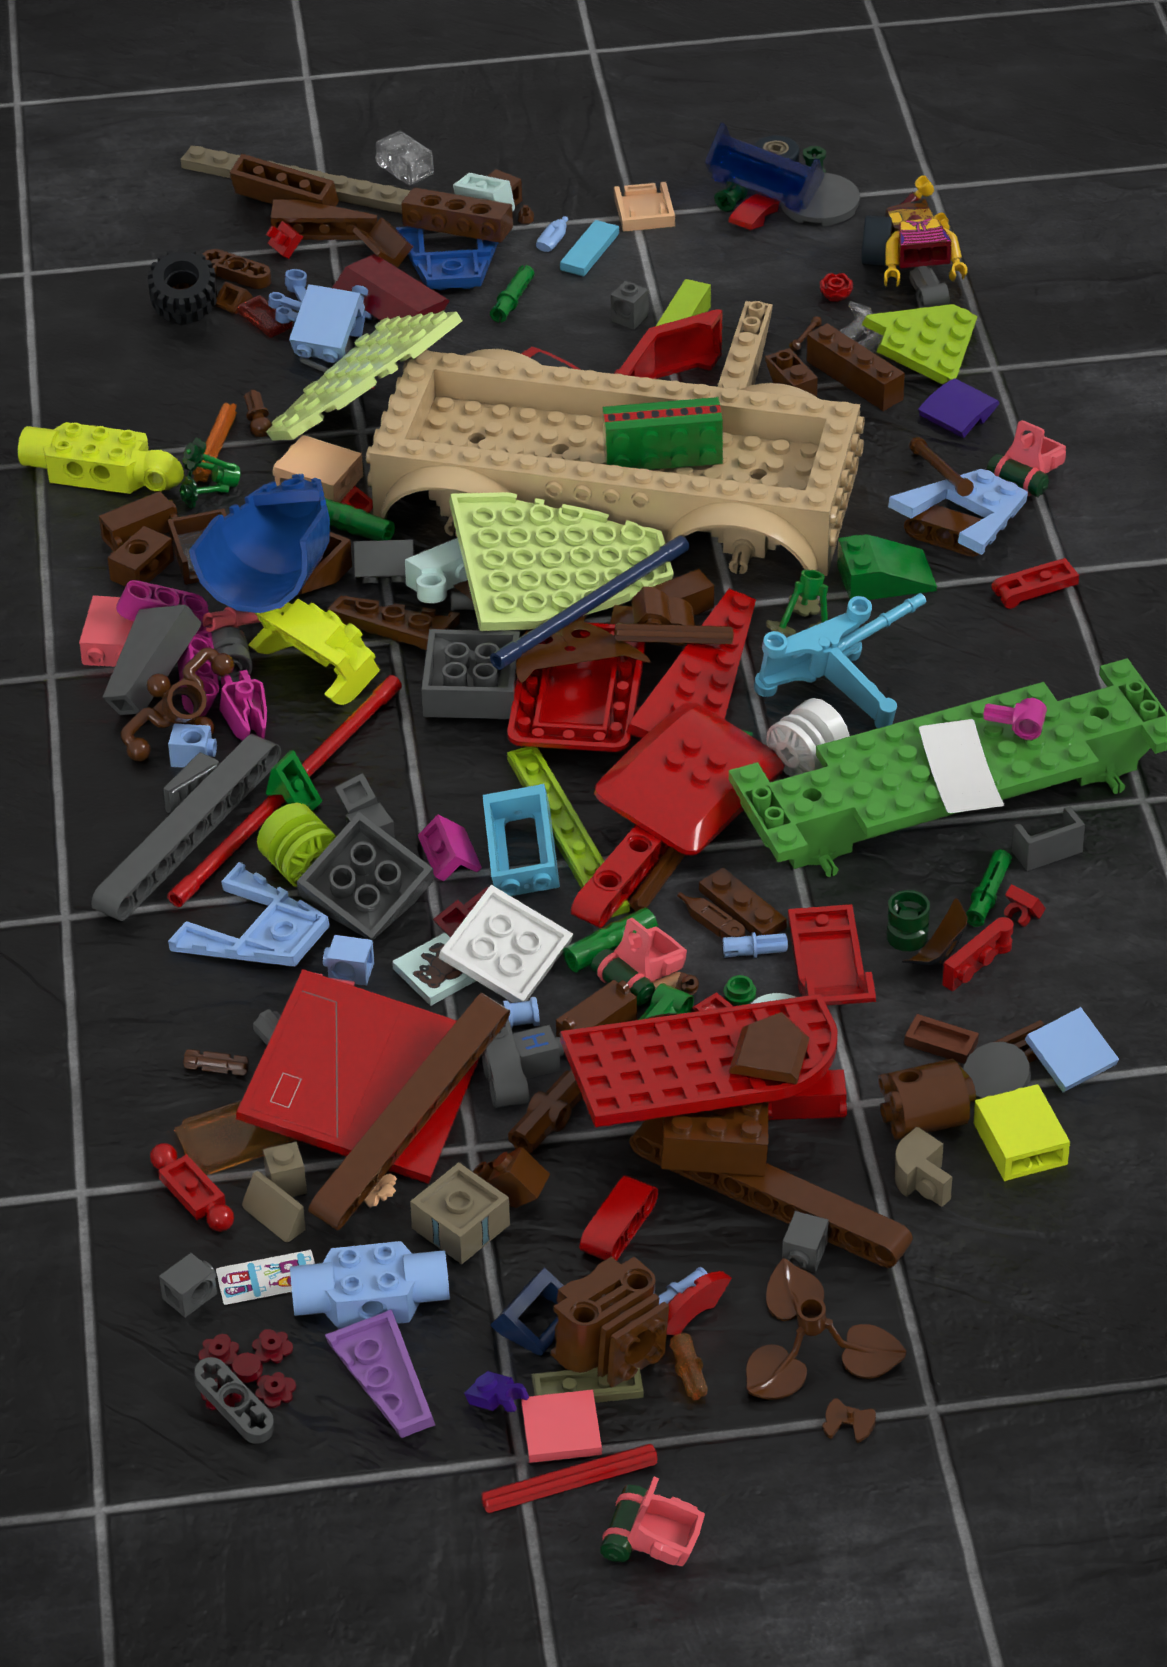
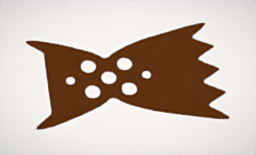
[453,580,650,682]

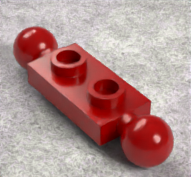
[150,1143,234,1232]

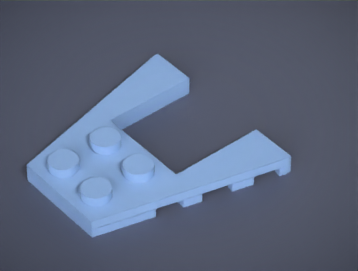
[888,469,1028,555]
[168,862,330,967]

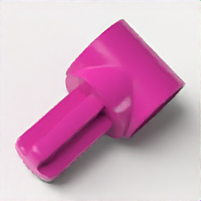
[983,698,1047,740]

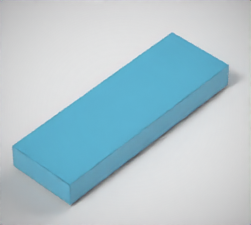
[560,220,619,277]

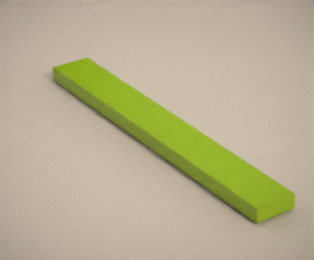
[507,747,630,918]

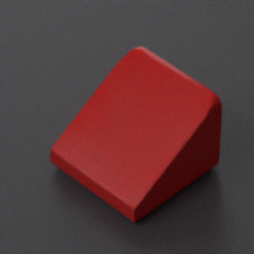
[340,485,373,513]

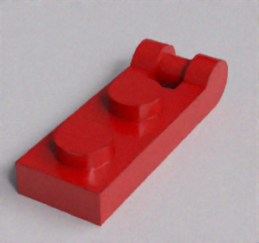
[991,558,1079,609]
[943,917,1014,992]

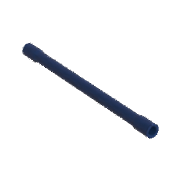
[490,535,689,670]

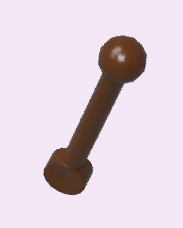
[789,316,822,352]

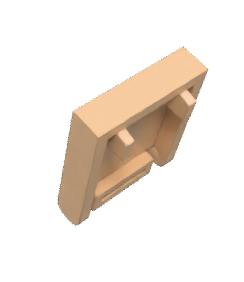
[614,182,675,232]

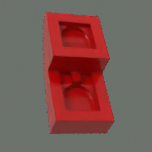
[728,194,780,230]

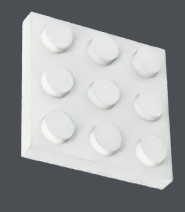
[439,885,573,1003]

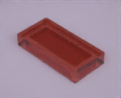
[238,295,292,338]

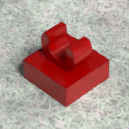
[266,221,303,259]
[1004,884,1046,927]

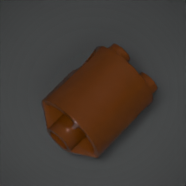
[878,1058,976,1140]

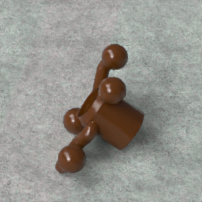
[121,647,234,761]

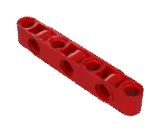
[571,825,669,928]

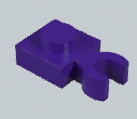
[464,1371,529,1412]

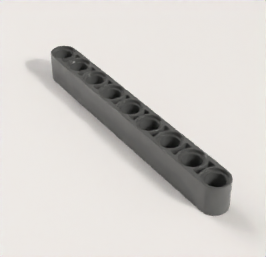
[92,734,281,921]

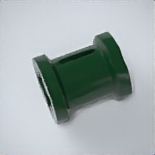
[802,146,826,175]
[714,178,748,212]

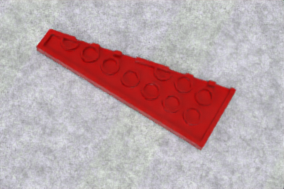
[626,588,756,738]

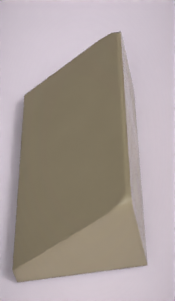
[242,1171,306,1242]

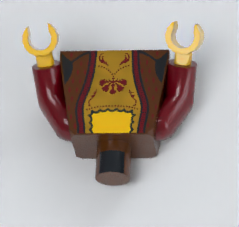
[885,175,949,235]

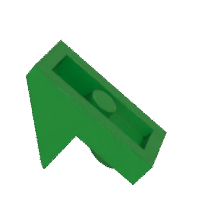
[266,750,322,811]

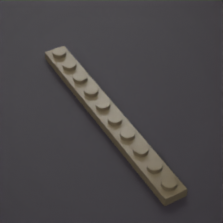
[181,145,411,214]

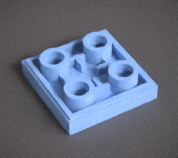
[1025,1007,1119,1092]

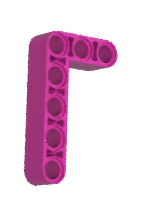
[116,580,219,717]

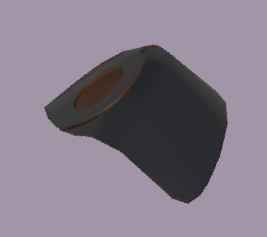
[902,898,967,967]

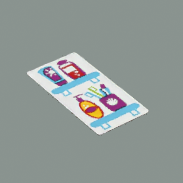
[216,1250,315,1305]

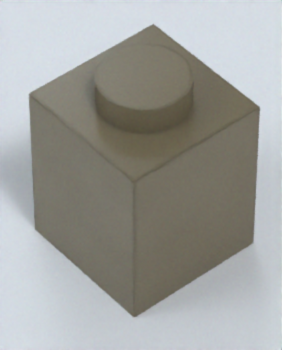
[263,1142,307,1197]

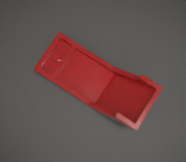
[614,309,722,379]
[788,904,876,1006]

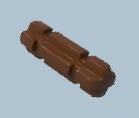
[183,1049,249,1076]

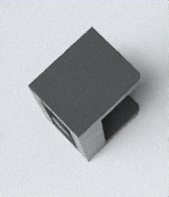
[1011,806,1085,871]

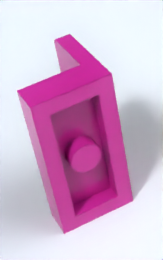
[418,815,482,881]

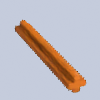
[192,403,237,483]

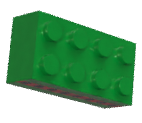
[603,397,723,470]

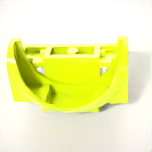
[248,599,380,705]

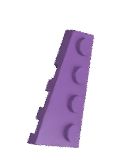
[325,1310,435,1438]

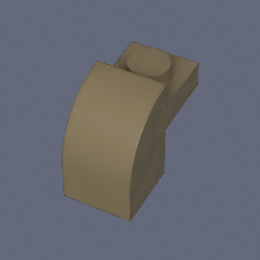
[894,1127,952,1207]

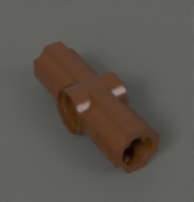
[508,1069,583,1153]

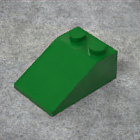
[837,534,937,600]

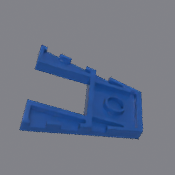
[396,226,498,291]

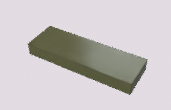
[532,1367,644,1403]

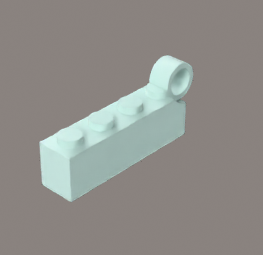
[405,538,468,603]

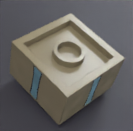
[410,1162,510,1264]

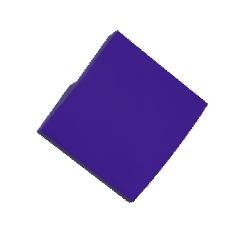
[918,378,1000,438]

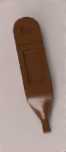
[677,892,745,939]

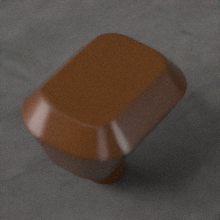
[518,205,534,225]

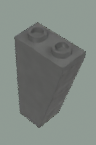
[102,605,202,715]

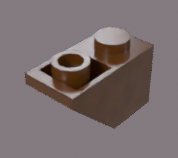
[765,348,818,397]
[472,1147,550,1208]

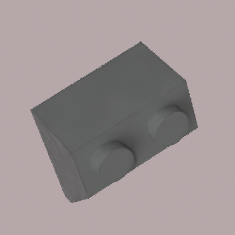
[354,540,415,584]

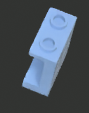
[289,284,365,363]

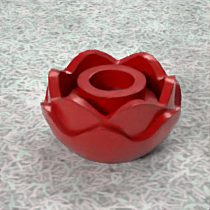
[820,273,853,302]

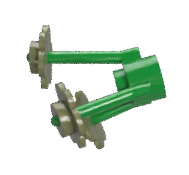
[766,570,828,638]

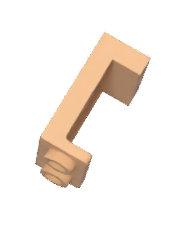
[273,435,363,503]

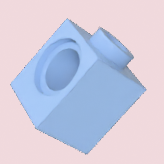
[168,723,217,768]
[323,935,374,986]

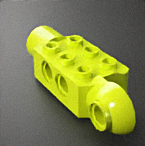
[18,422,184,494]

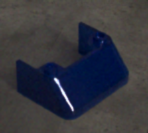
[705,123,824,212]

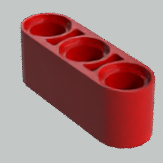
[580,1175,658,1261]

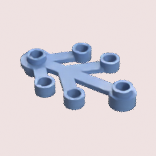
[268,269,307,323]

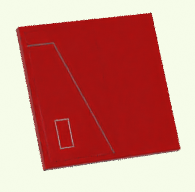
[235,969,482,1184]

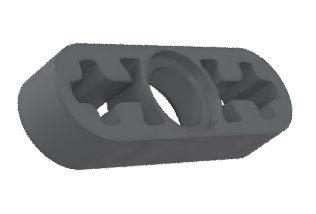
[194,1357,274,1444]

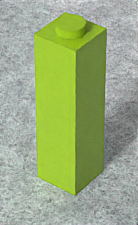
[656,279,711,326]

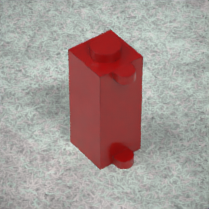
[768,1069,847,1120]

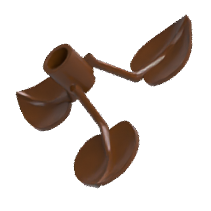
[746,1258,906,1400]

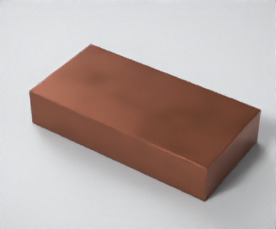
[904,1014,979,1064]

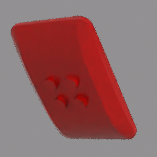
[507,622,646,752]
[594,702,785,855]

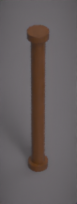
[909,437,974,496]

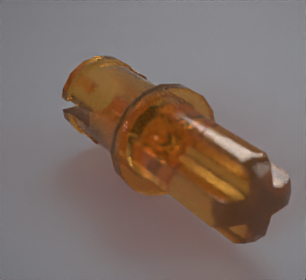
[670,1333,708,1400]

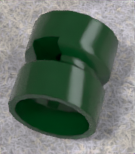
[887,890,930,952]

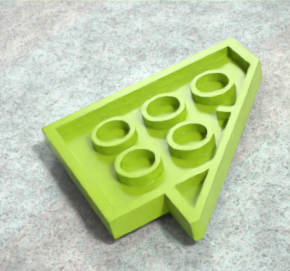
[861,304,978,385]

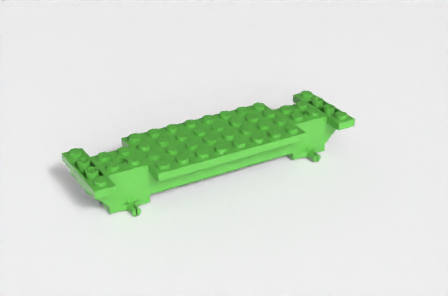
[728,658,1167,877]

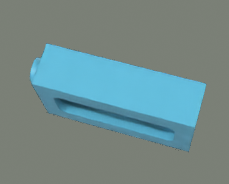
[483,784,560,896]

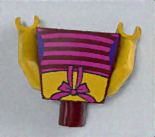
[884,215,967,287]

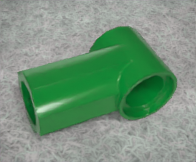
[639,983,694,1020]

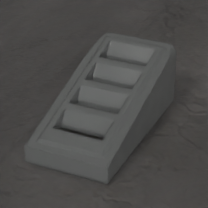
[163,752,220,813]

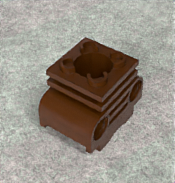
[551,1257,669,1388]

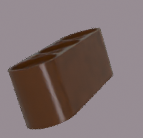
[904,505,982,557]

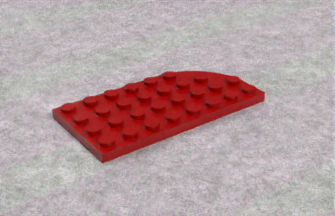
[560,994,838,1127]

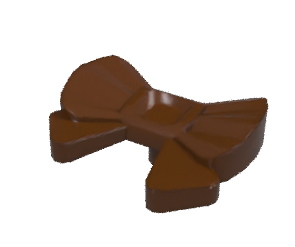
[822,1398,876,1443]

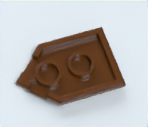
[729,1012,809,1084]

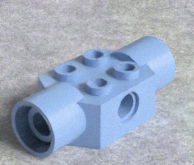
[290,1241,450,1330]

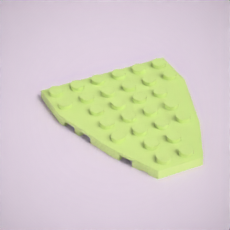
[266,311,463,441]
[449,492,674,631]

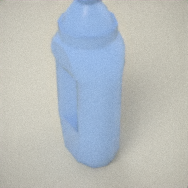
[536,216,568,252]

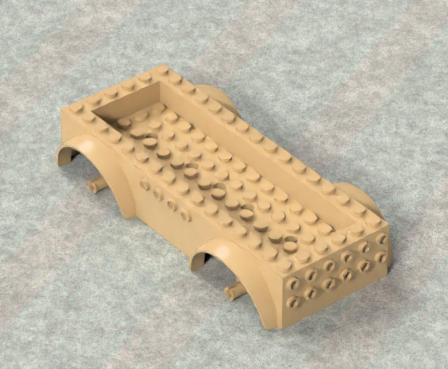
[366,349,865,576]

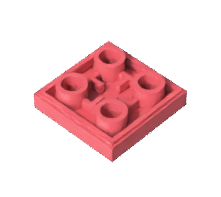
[521,1390,602,1463]

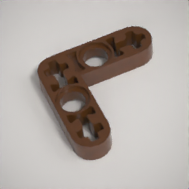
[172,249,271,290]

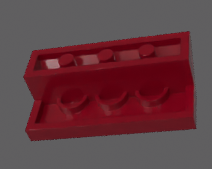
[332,254,449,321]

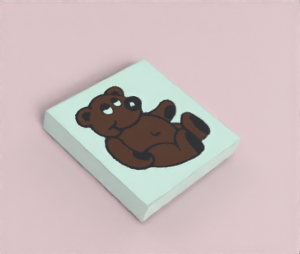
[392,933,476,1006]

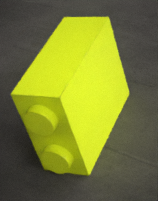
[973,1084,1070,1181]

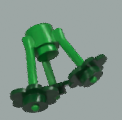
[180,438,241,509]

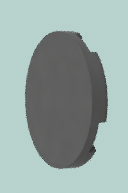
[781,173,860,226]

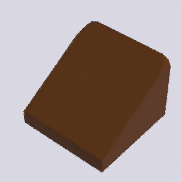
[215,281,253,314]

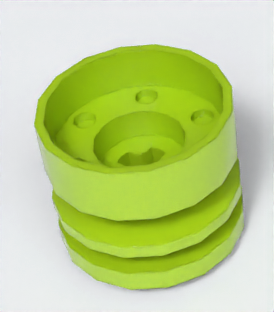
[257,803,336,887]

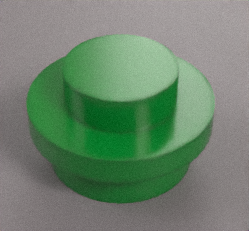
[724,975,756,1006]

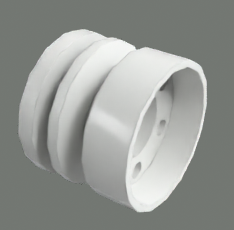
[767,698,850,777]

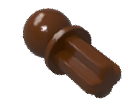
[244,390,272,437]

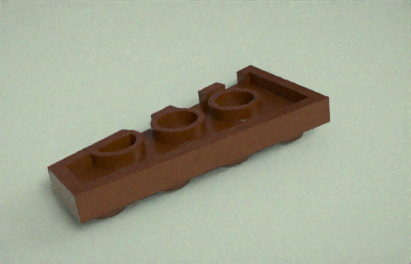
[327,595,460,650]

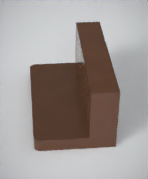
[352,217,414,268]

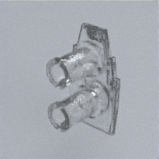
[840,301,882,352]

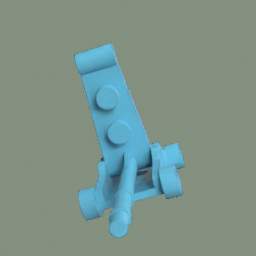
[754,593,926,728]

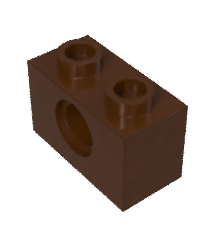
[108,526,174,587]

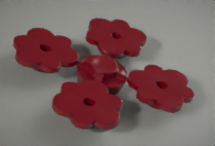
[198,1329,296,1410]

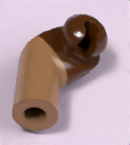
[652,972,699,995]

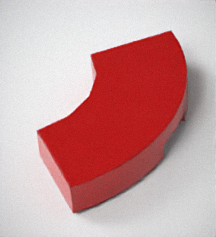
[667,1271,732,1336]

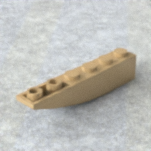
[717,301,773,390]

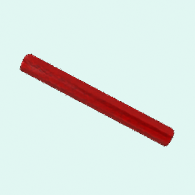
[481,1444,657,1513]

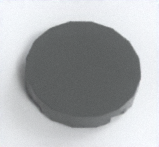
[963,1042,1031,1100]

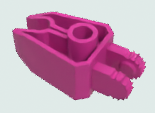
[219,670,267,741]

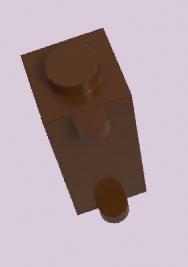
[99,491,178,551]
[653,569,714,616]
[556,980,637,1037]

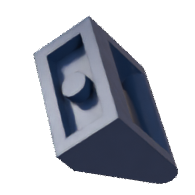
[491,1267,564,1356]

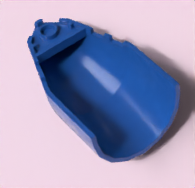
[189,474,330,613]

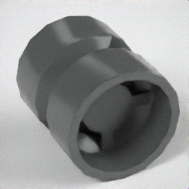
[212,627,252,682]

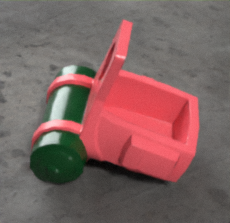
[987,420,1066,498]
[591,918,687,1007]
[600,1476,705,1567]

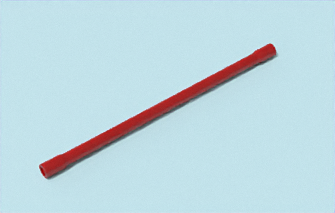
[167,675,402,907]

